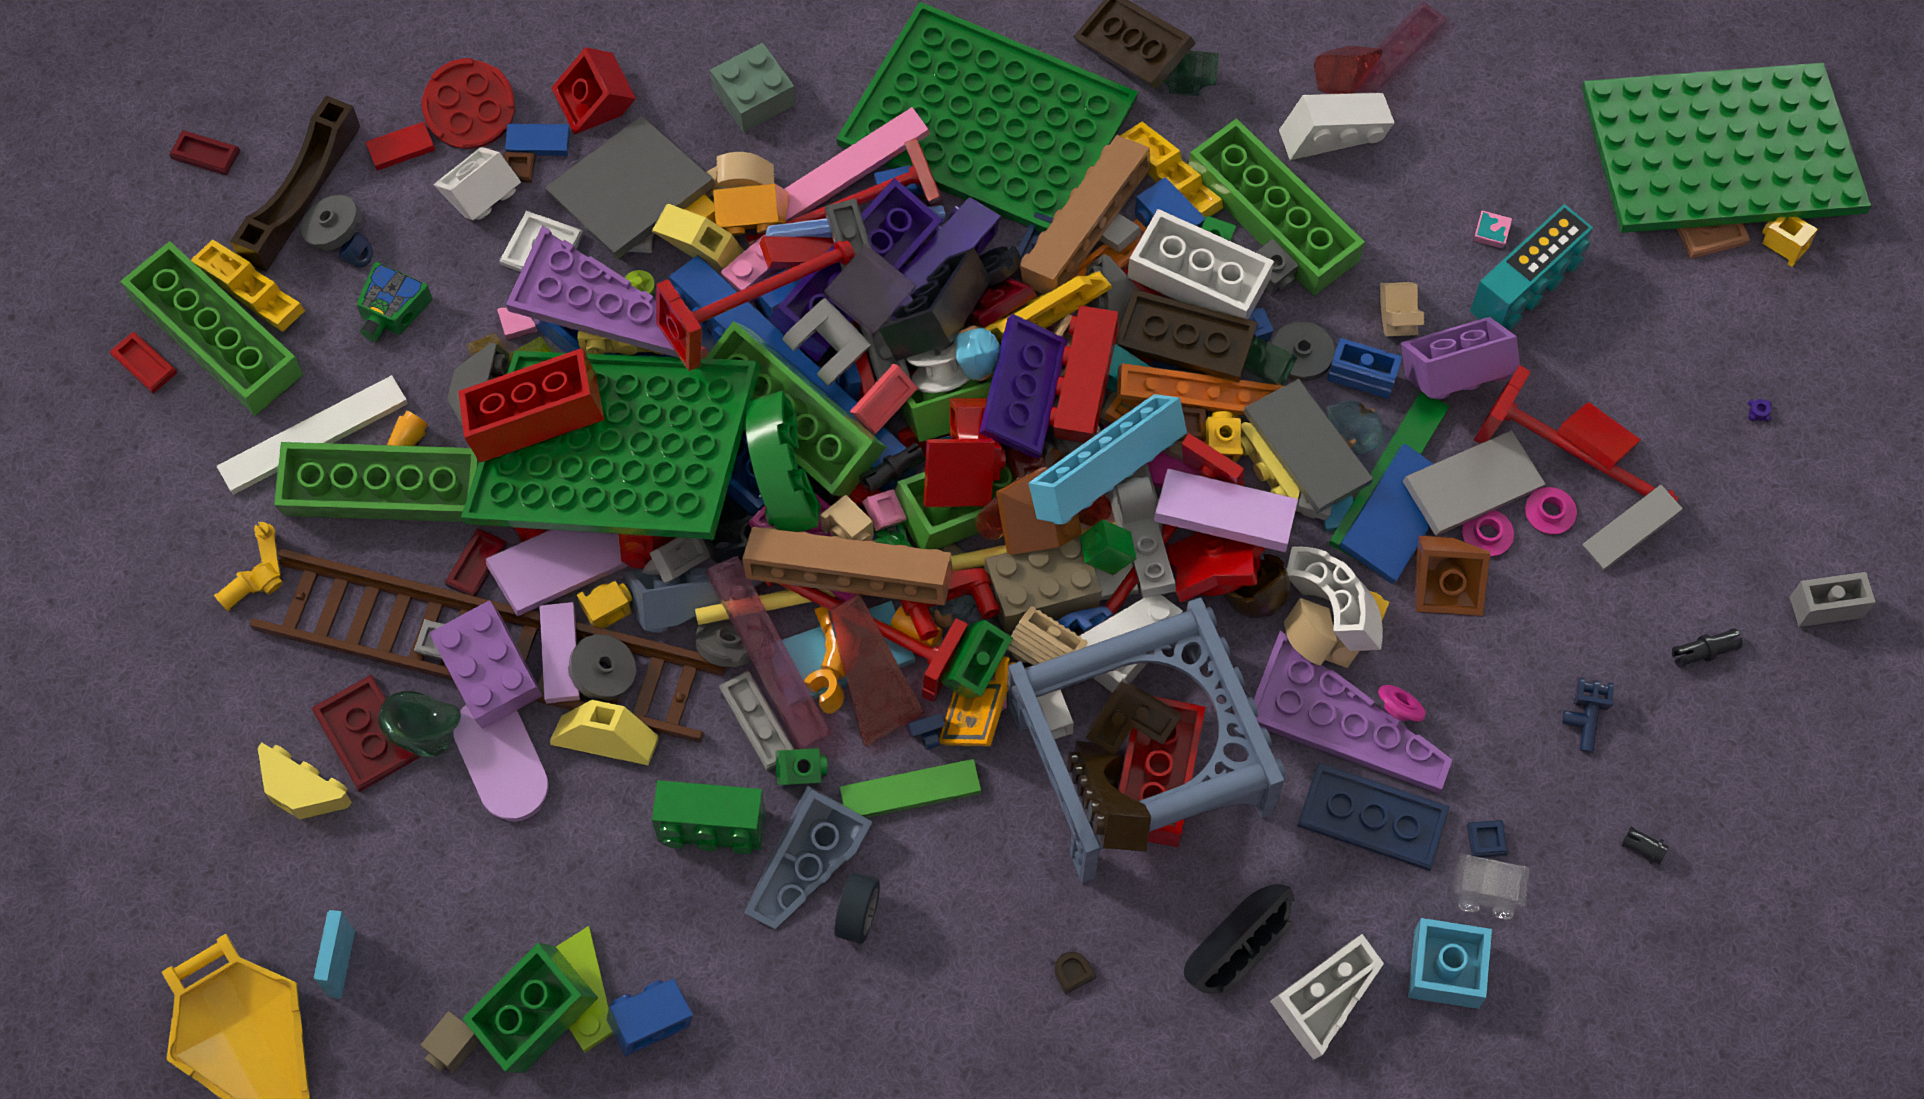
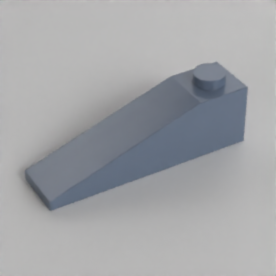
[625,562,764,633]
[744,785,872,929]

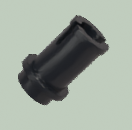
[1621,826,1669,865]

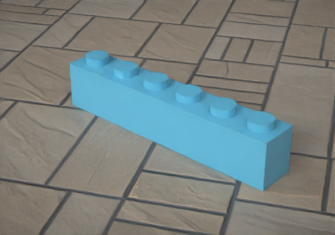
[1028,394,1187,525]

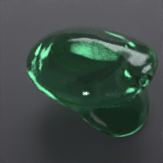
[378,691,461,757]

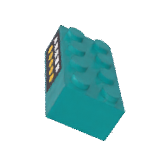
[1470,204,1593,331]

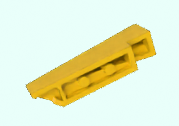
[959,271,1112,344]

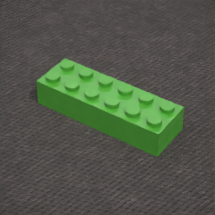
[1189,118,1365,296]
[120,241,304,416]
[705,321,887,497]
[274,442,479,522]

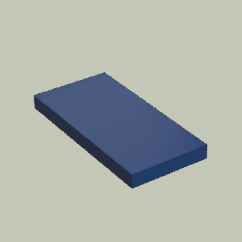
[1339,443,1433,584]

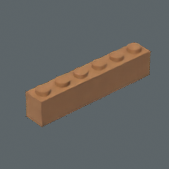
[1020,135,1151,294]
[742,527,953,606]

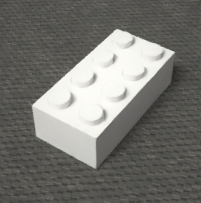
[1127,209,1274,319]

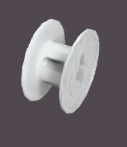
[906,333,970,393]

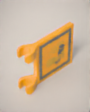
[939,656,1016,746]

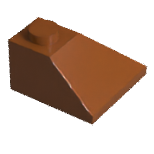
[996,467,1082,555]
[1416,536,1491,616]

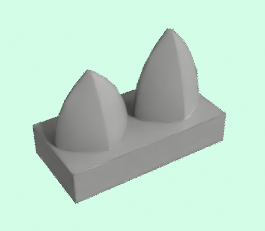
[642,537,711,583]

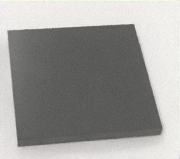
[545,116,716,260]

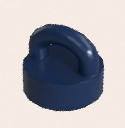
[339,232,373,268]

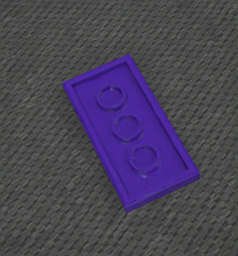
[979,314,1068,459]

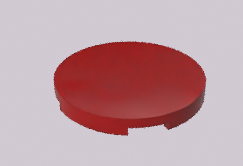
[421,58,515,149]

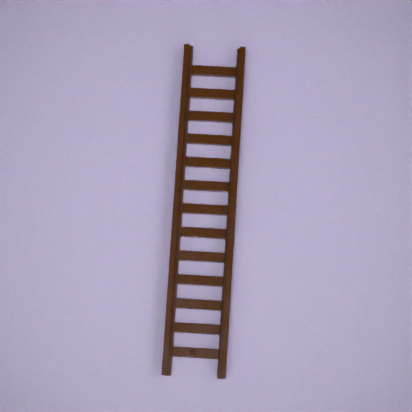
[250,548,726,743]

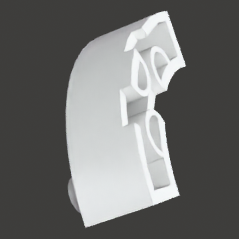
[1287,547,1383,651]

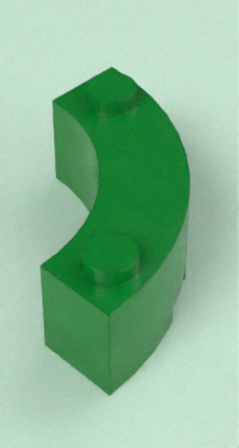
[744,390,821,532]

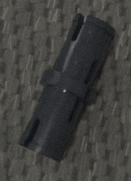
[859,443,926,493]
[1672,628,1743,667]

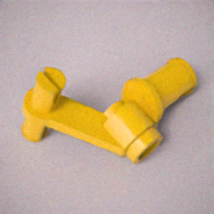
[214,522,283,611]

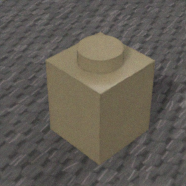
[420,1011,480,1074]

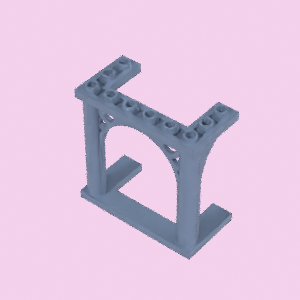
[1007,597,1286,884]

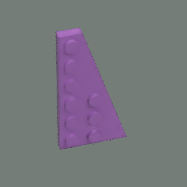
[506,225,703,358]
[1254,631,1452,794]

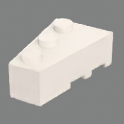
[1080,594,1183,693]
[1270,934,1384,1060]

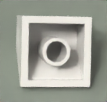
[433,147,521,220]

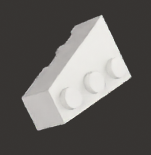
[1279,93,1394,160]

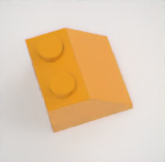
[713,184,789,236]

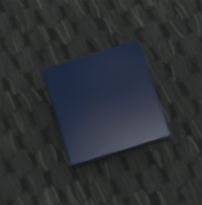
[1467,820,1508,858]

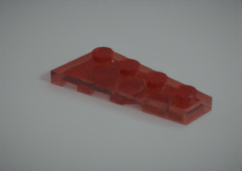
[828,594,924,747]

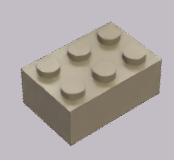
[984,536,1102,633]

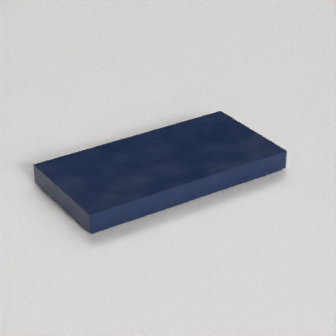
[1297,762,1450,871]

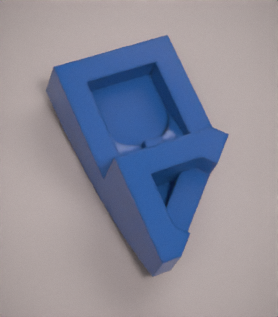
[1057,607,1113,632]

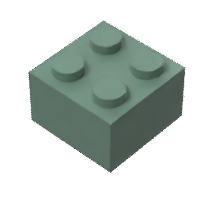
[710,42,796,133]

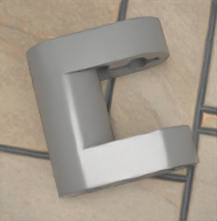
[782,298,872,386]

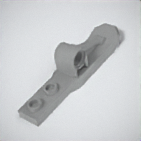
[1107,463,1176,598]

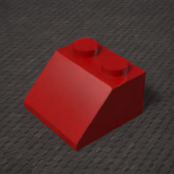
[551,47,636,134]

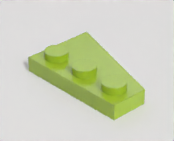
[556,926,613,1053]

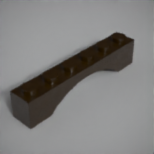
[230,95,361,272]
[1067,741,1151,852]

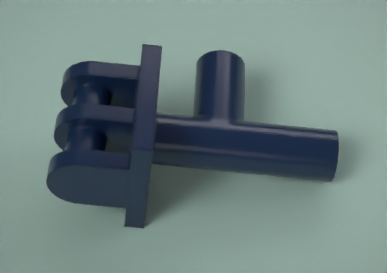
[1562,677,1614,753]

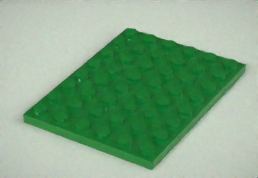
[836,2,1138,232]
[1582,63,1871,233]
[461,351,760,540]

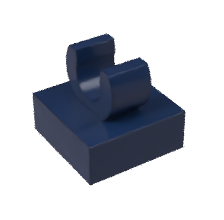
[906,713,946,750]

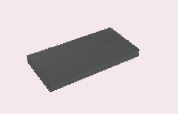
[1243,378,1373,514]

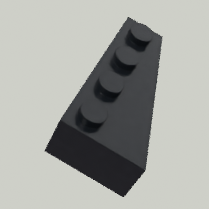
[878,248,991,361]

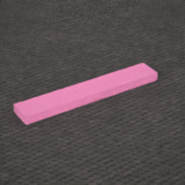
[785,107,930,223]

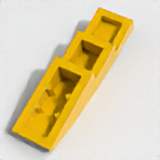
[1120,122,1223,218]
[191,240,305,332]

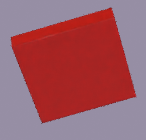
[1557,402,1641,470]
[923,438,995,507]

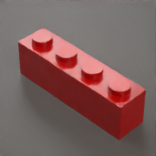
[1049,305,1120,443]

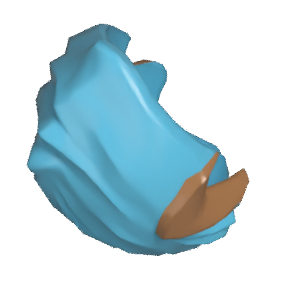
[956,326,1000,381]

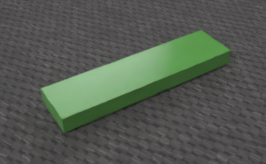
[840,759,981,818]

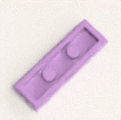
[540,602,580,704]

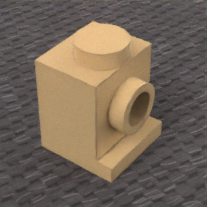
[821,495,874,541]

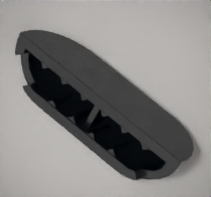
[1184,884,1295,993]

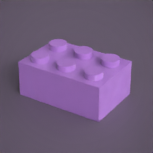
[1401,317,1520,399]
[429,600,543,729]

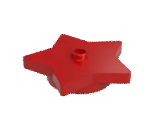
[1165,531,1266,602]

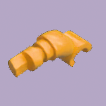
[804,606,858,714]

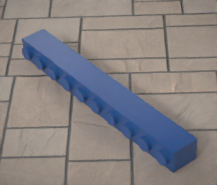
[669,255,917,493]

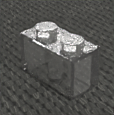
[1450,854,1530,919]

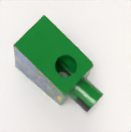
[357,262,433,342]

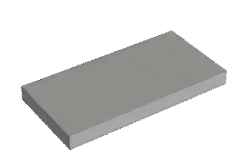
[1402,430,1546,536]

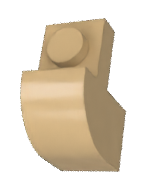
[704,152,774,203]
[1380,282,1424,336]
[1284,598,1359,668]

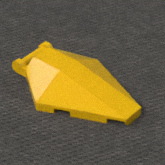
[162,934,310,1099]

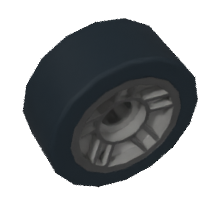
[834,872,880,944]

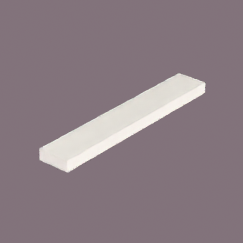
[217,375,408,495]

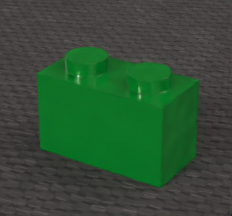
[939,620,1013,699]

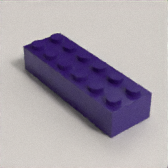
[768,178,942,362]

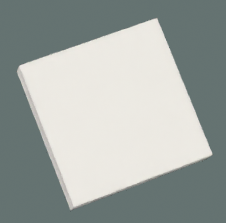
[500,211,584,272]

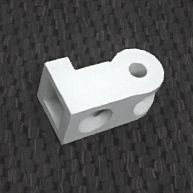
[1037,690,1074,739]

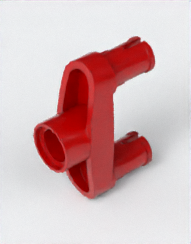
[900,568,1001,641]

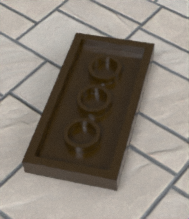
[1073,0,1196,90]
[1116,289,1258,383]

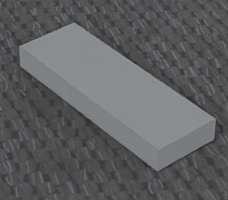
[1582,485,1683,571]
[719,670,794,771]

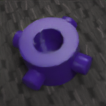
[1747,399,1772,422]

